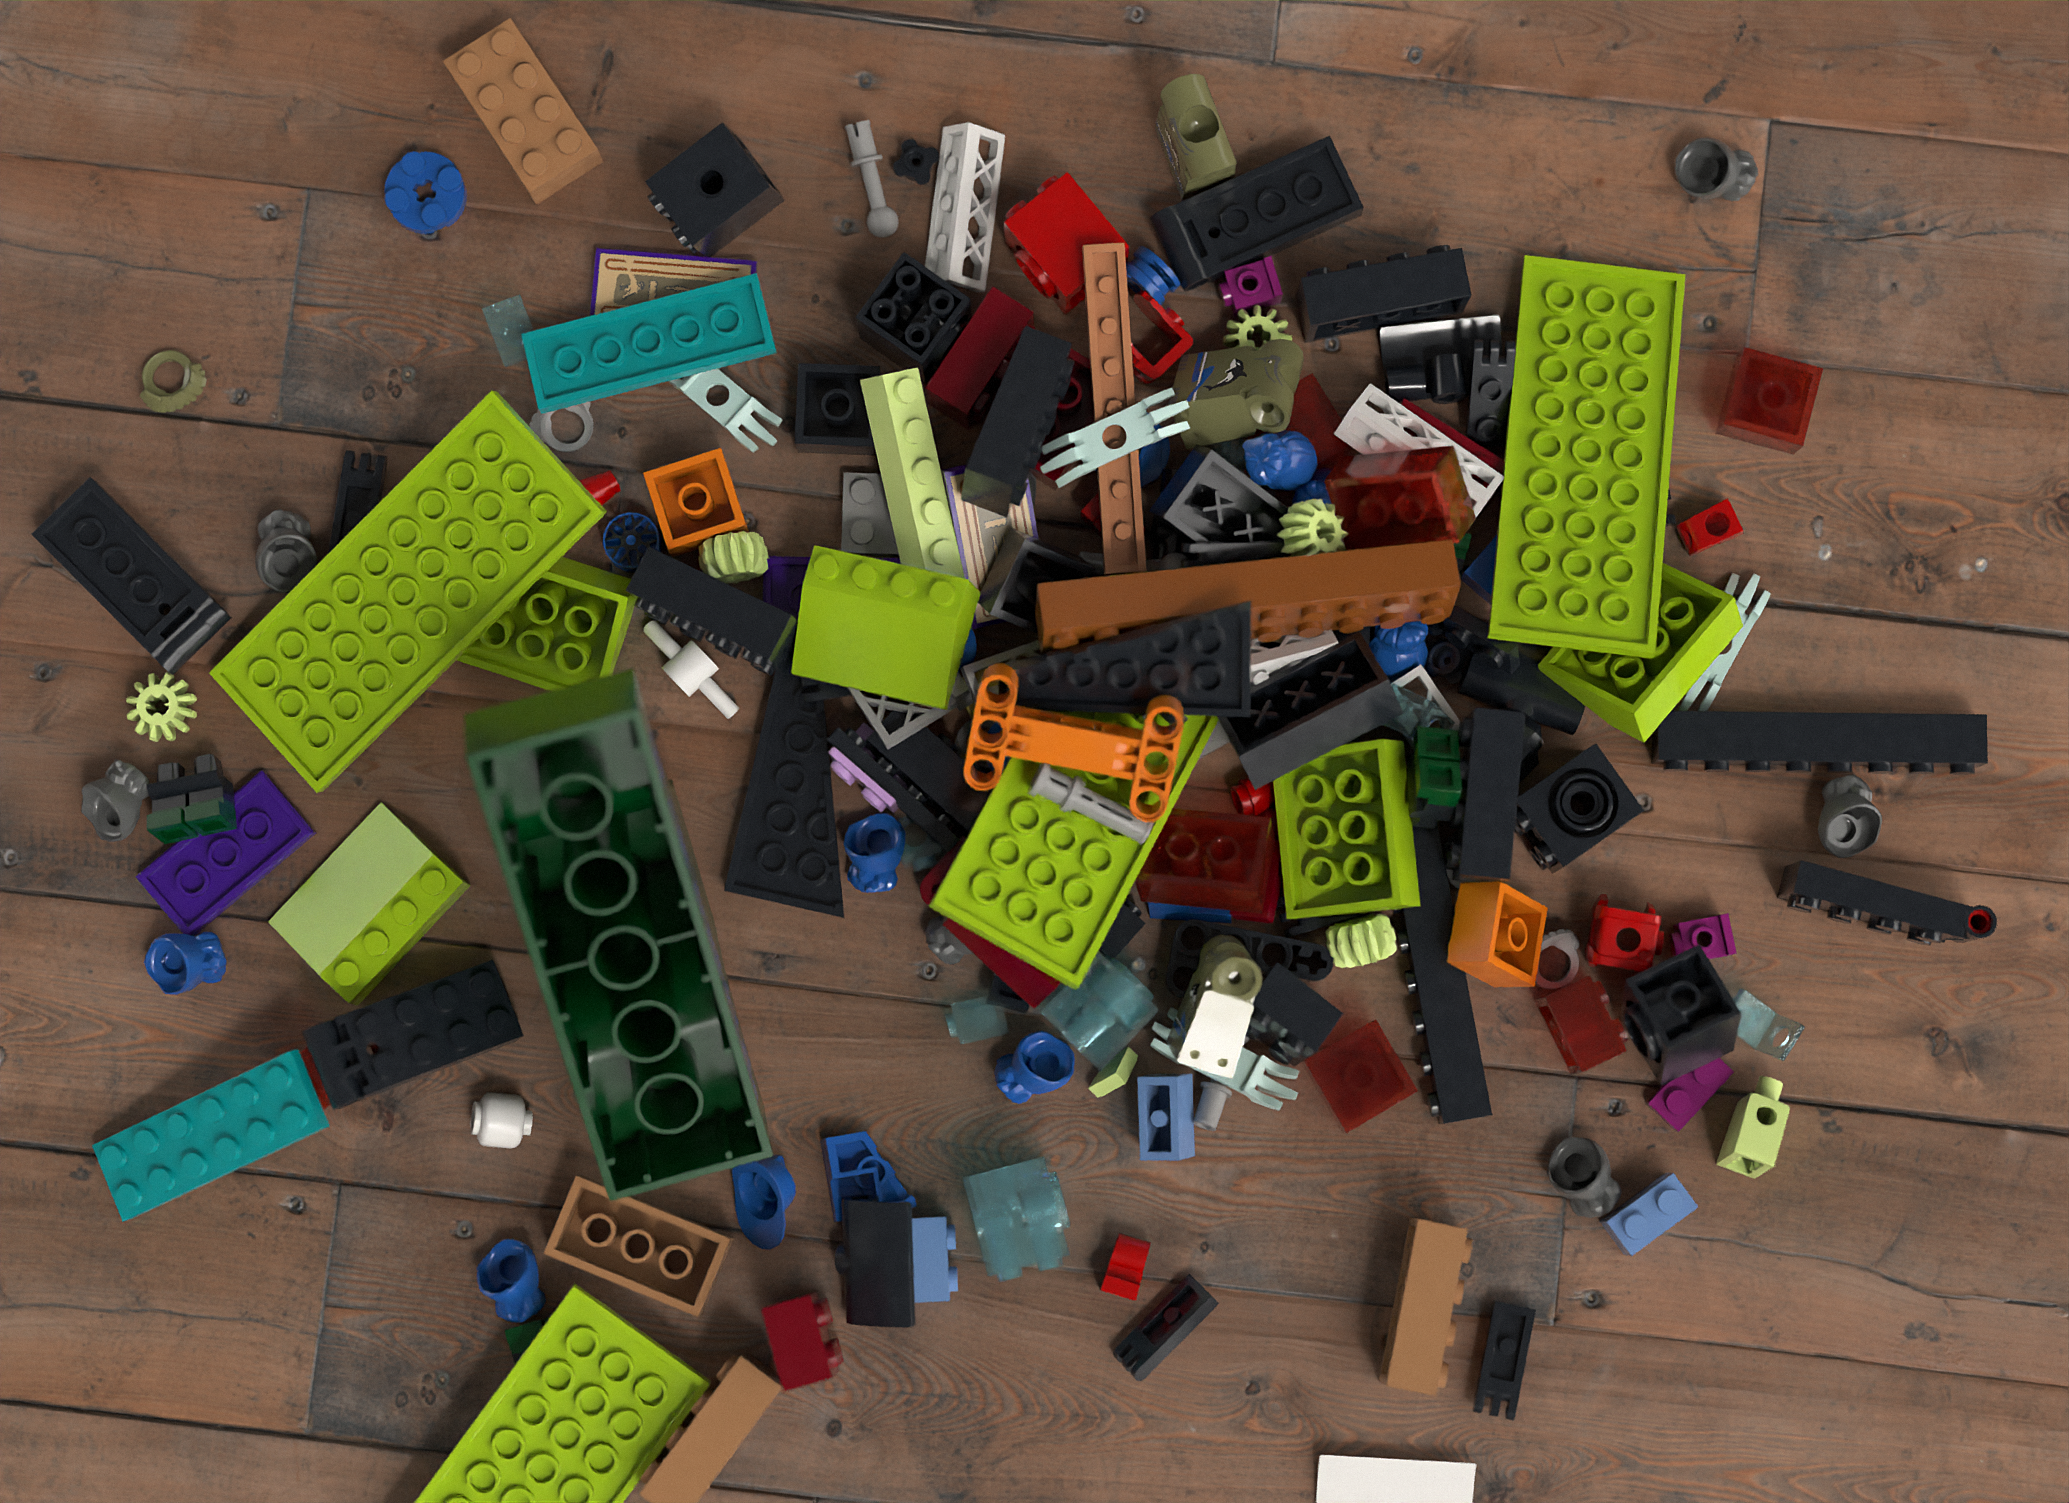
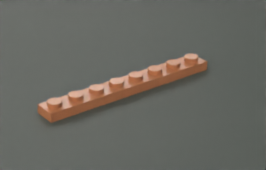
[1082,243,1146,575]

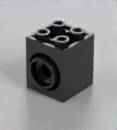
[645,122,785,257]
[855,252,972,384]
[1514,743,1645,874]
[1620,944,1742,1086]

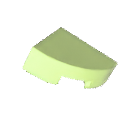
[1088,1046,1138,1098]

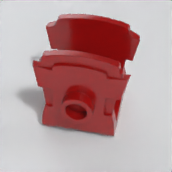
[1131,290,1193,384]
[1585,894,1664,974]

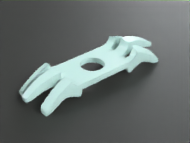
[668,369,783,453]
[1040,388,1190,488]
[1679,573,1771,711]
[1150,1007,1300,1110]

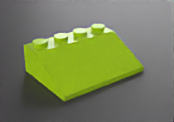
[791,545,980,711]
[457,557,636,691]
[1538,563,1743,743]
[1273,739,1420,919]
[268,802,471,1005]

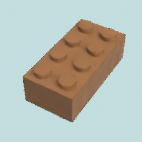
[443,18,603,205]
[544,1175,734,1317]
[1379,1218,1472,1396]
[639,1352,782,1503]

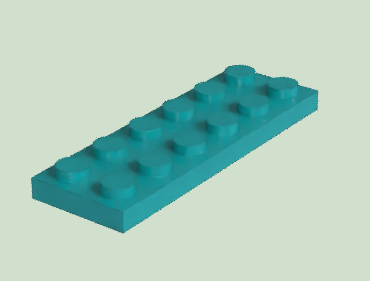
[521,273,777,414]
[92,1049,330,1222]

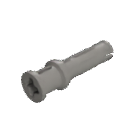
[1027,763,1154,845]

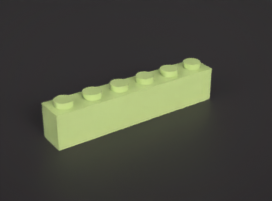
[860,367,965,579]

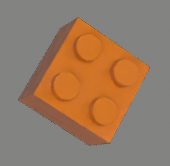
[643,448,749,557]
[1447,881,1548,987]

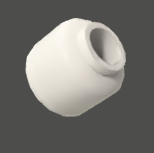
[470,1092,533,1149]

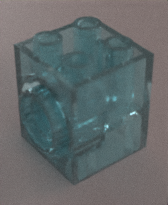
[1040,952,1159,1073]
[963,1157,1071,1282]

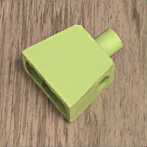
[1716,1076,1790,1179]

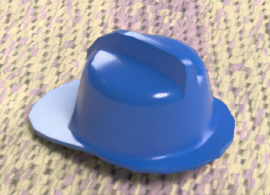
[732,1155,796,1250]

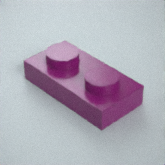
[1646,1058,1734,1132]

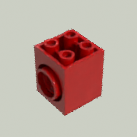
[1004,172,1129,315]

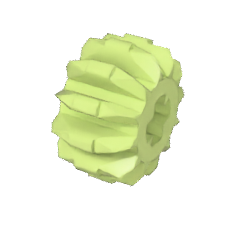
[1223,305,1292,350]
[1277,498,1349,557]
[698,531,769,584]
[126,673,197,742]
[1325,913,1397,968]

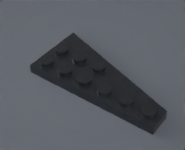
[998,600,1252,717]
[724,666,845,919]

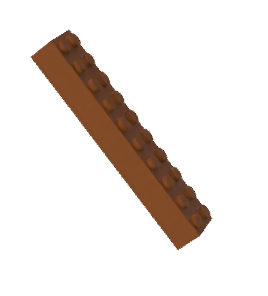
[1035,540,1461,654]

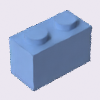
[1137,1073,1195,1160]
[1599,1173,1698,1256]
[912,1216,958,1303]

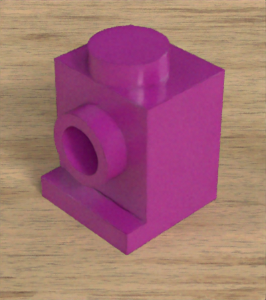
[1218,256,1283,317]
[1669,913,1737,960]

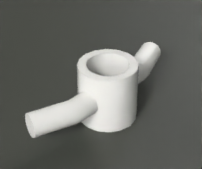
[643,621,739,719]

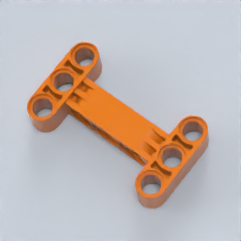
[964,663,1184,822]

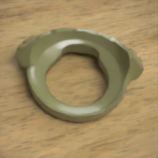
[139,350,206,413]

